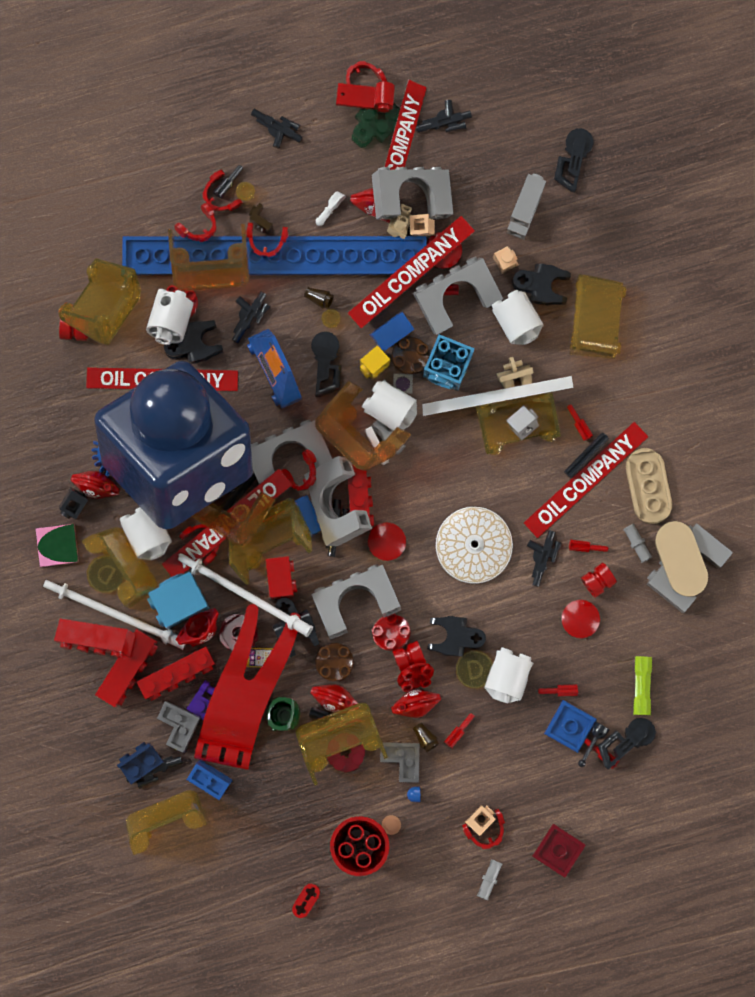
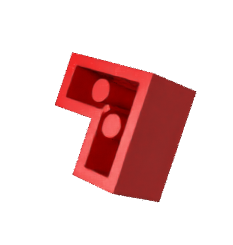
[266,556,297,600]

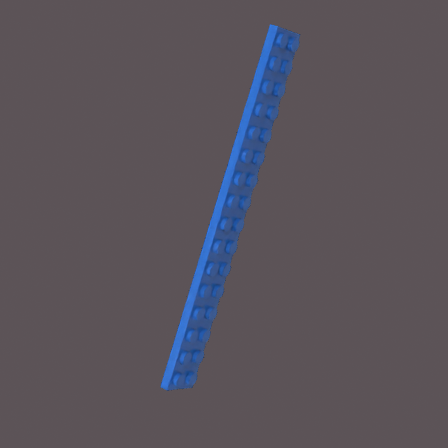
[122,236,427,275]

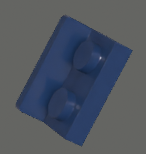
[117,742,164,785]

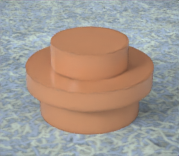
[382,815,401,835]

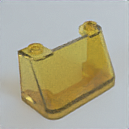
[58,258,141,345]
[569,274,626,359]
[474,392,561,455]
[82,527,157,608]
[126,790,210,855]

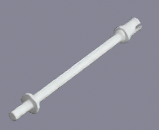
[178,554,313,637]
[43,580,186,650]

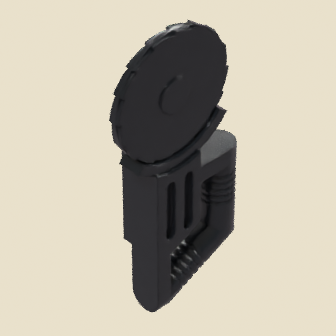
[554,128,594,193]
[311,331,342,397]
[598,718,656,770]

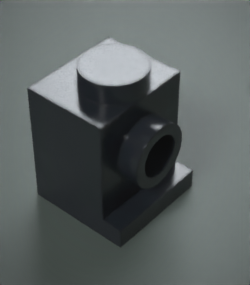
[59,487,88,519]

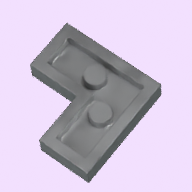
[157,701,201,753]
[380,742,420,783]

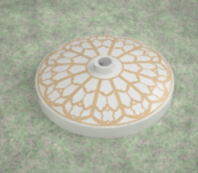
[436,507,513,584]

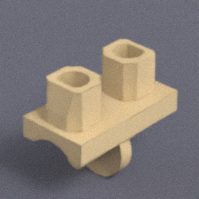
[387,204,412,239]
[497,357,534,389]

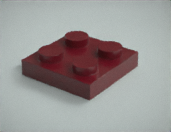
[532,824,586,878]

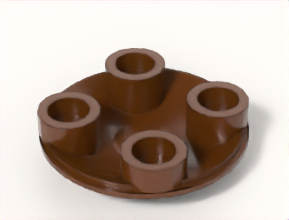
[392,337,429,375]
[315,643,354,681]

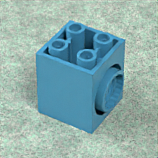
[423,334,474,391]
[147,572,209,629]

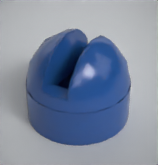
[407,787,421,802]

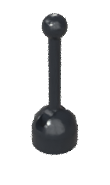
[578,723,609,767]

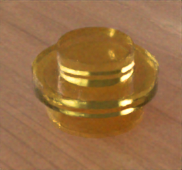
[236,182,255,201]
[321,309,340,328]

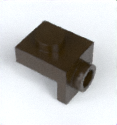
[249,203,273,234]

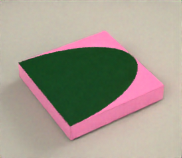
[36,524,79,567]

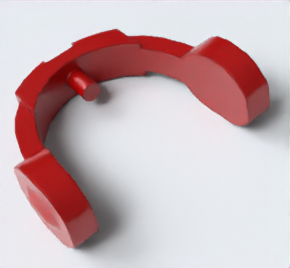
[346,61,387,84]
[202,170,243,211]
[174,203,217,242]
[246,222,288,257]
[281,449,317,491]
[179,523,220,566]
[462,808,505,849]

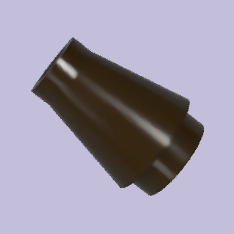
[304,287,334,309]
[413,722,439,752]

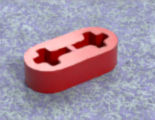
[292,883,320,918]

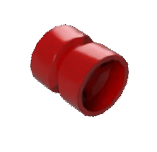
[59,315,89,341]
[581,562,617,598]
[392,641,426,672]

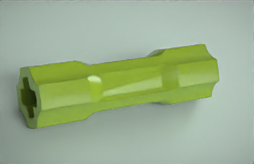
[633,656,652,715]

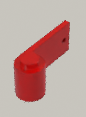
[336,82,395,112]

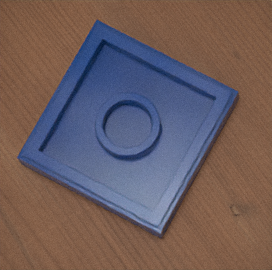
[544,700,597,753]

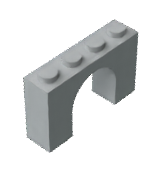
[372,167,453,219]
[507,174,546,240]
[413,256,503,335]
[251,419,332,484]
[304,456,372,546]
[647,524,733,613]
[311,564,401,640]

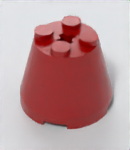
[330,816,389,876]

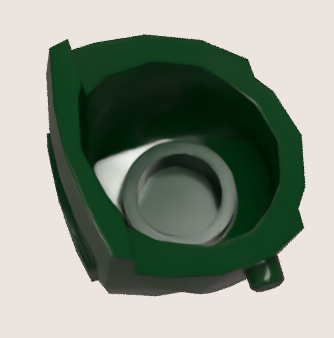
[267,697,300,731]

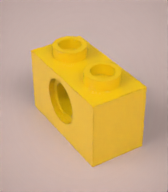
[360,345,390,380]

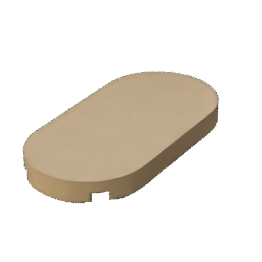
[626,448,672,524]
[655,521,708,597]

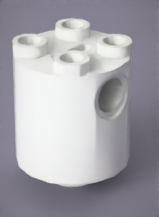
[146,289,193,345]
[491,290,544,345]
[362,380,417,432]
[119,507,172,560]
[485,647,533,703]

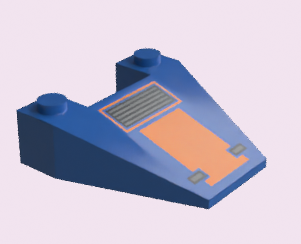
[247,329,302,409]

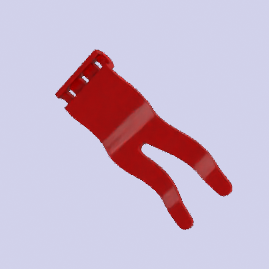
[194,604,301,770]

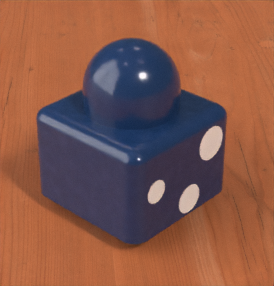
[94,361,253,529]

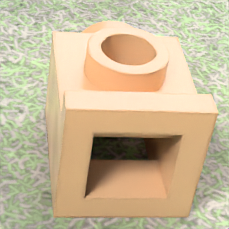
[410,214,435,236]
[493,246,519,274]
[465,805,496,836]

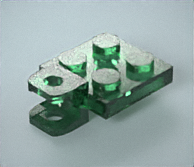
[351,103,400,148]

